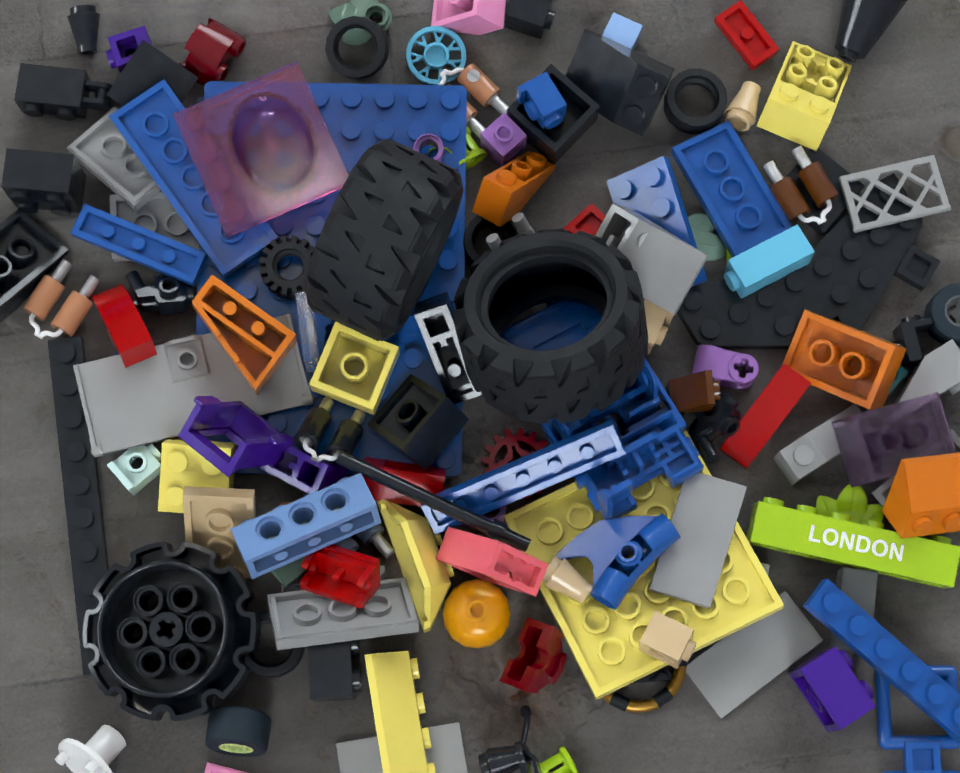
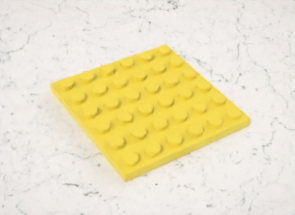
[504,431,784,700]

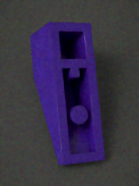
[258,443,348,493]

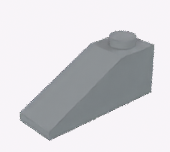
[773,404,875,486]

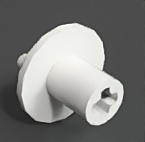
[55,725,126,773]

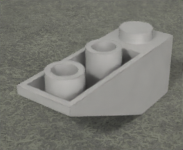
[882,339,960,430]

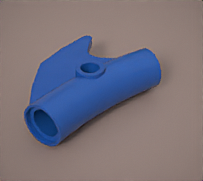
[556,513,681,610]

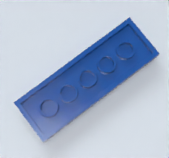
[109,79,279,278]

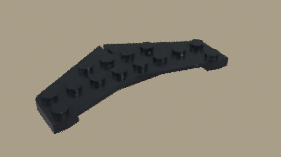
[677,173,923,349]

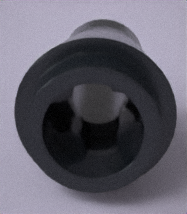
[67,5,100,55]

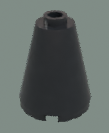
[835,0,908,63]

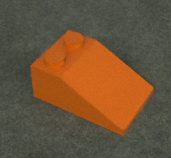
[782,310,907,411]

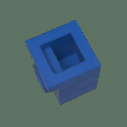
[516,72,567,129]

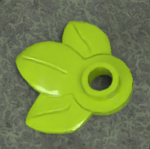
[816,482,883,524]

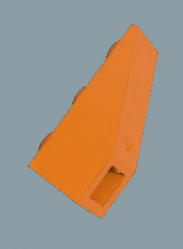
[472,151,556,227]

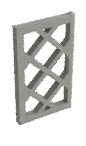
[839,155,951,233]

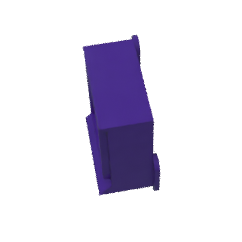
[178,396,295,477]

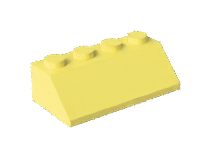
[364,651,436,773]

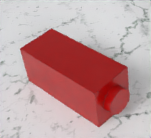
[355,457,446,507]

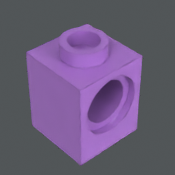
[480,112,527,167]

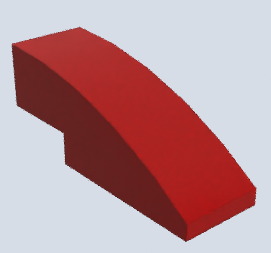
[91,284,157,368]
[719,363,811,469]

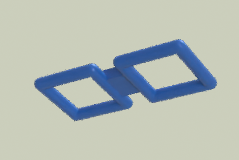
[875,665,960,773]

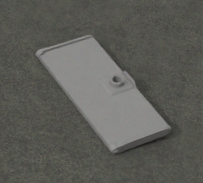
[73,314,314,458]

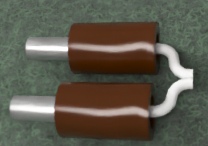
[763,146,839,225]

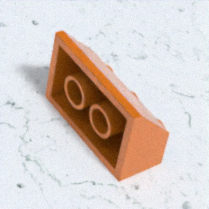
[882,453,960,539]

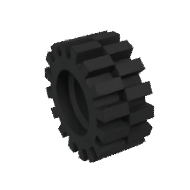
[259,235,315,300]

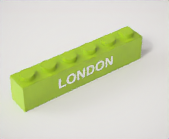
[746,497,960,589]

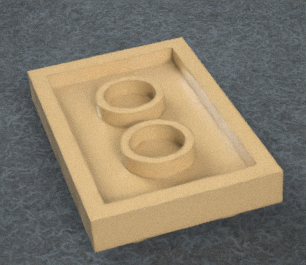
[183,486,256,578]

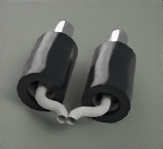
[294,397,365,465]

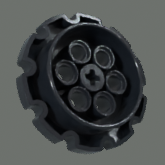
[82,541,261,722]

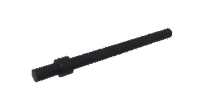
[336,450,531,552]

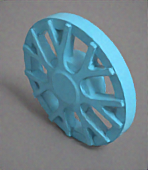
[406,26,466,85]

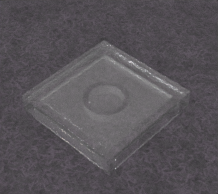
[296,292,320,372]

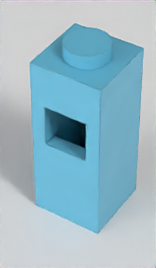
[724,224,815,299]

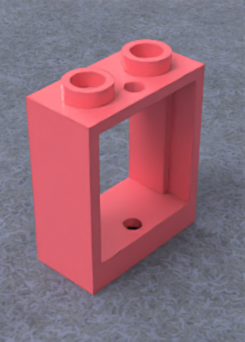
[436,527,548,597]

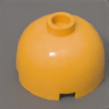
[442,579,511,649]

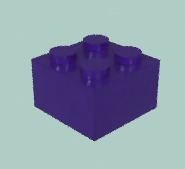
[788,646,876,732]

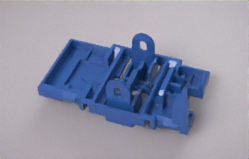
[501,301,704,520]

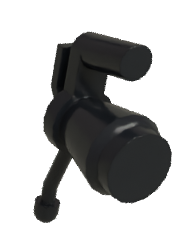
[478,705,542,773]

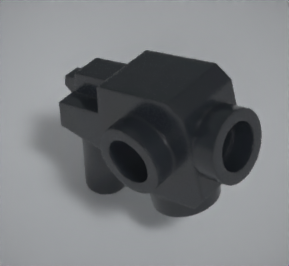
[126,270,194,315]
[688,391,740,464]

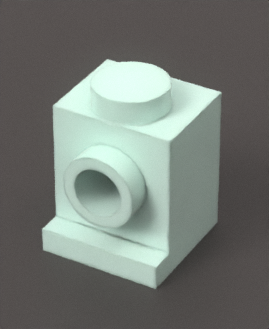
[107,443,161,496]

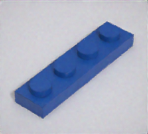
[71,203,208,287]

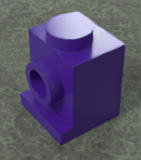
[106,26,152,73]

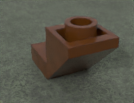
[666,370,720,418]

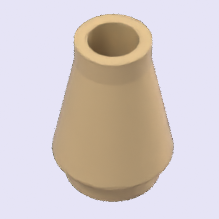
[724,81,761,131]
[542,556,593,604]

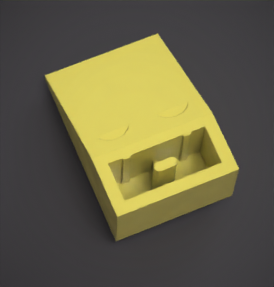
[756,41,852,151]

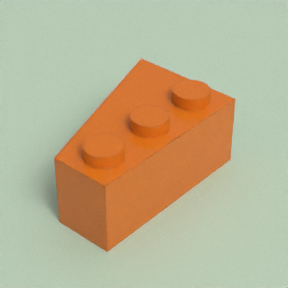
[192,275,297,395]

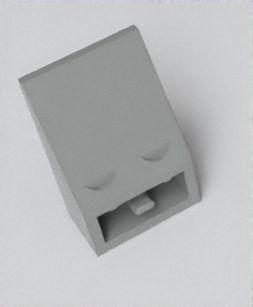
[595,203,708,315]

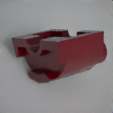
[179,18,246,87]
[499,617,567,694]

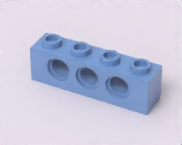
[231,473,381,579]

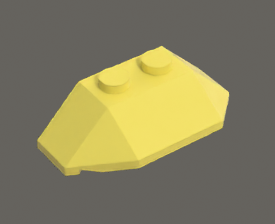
[377,499,455,633]

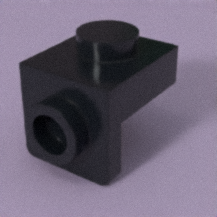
[892,315,933,369]

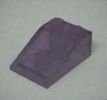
[831,392,957,488]

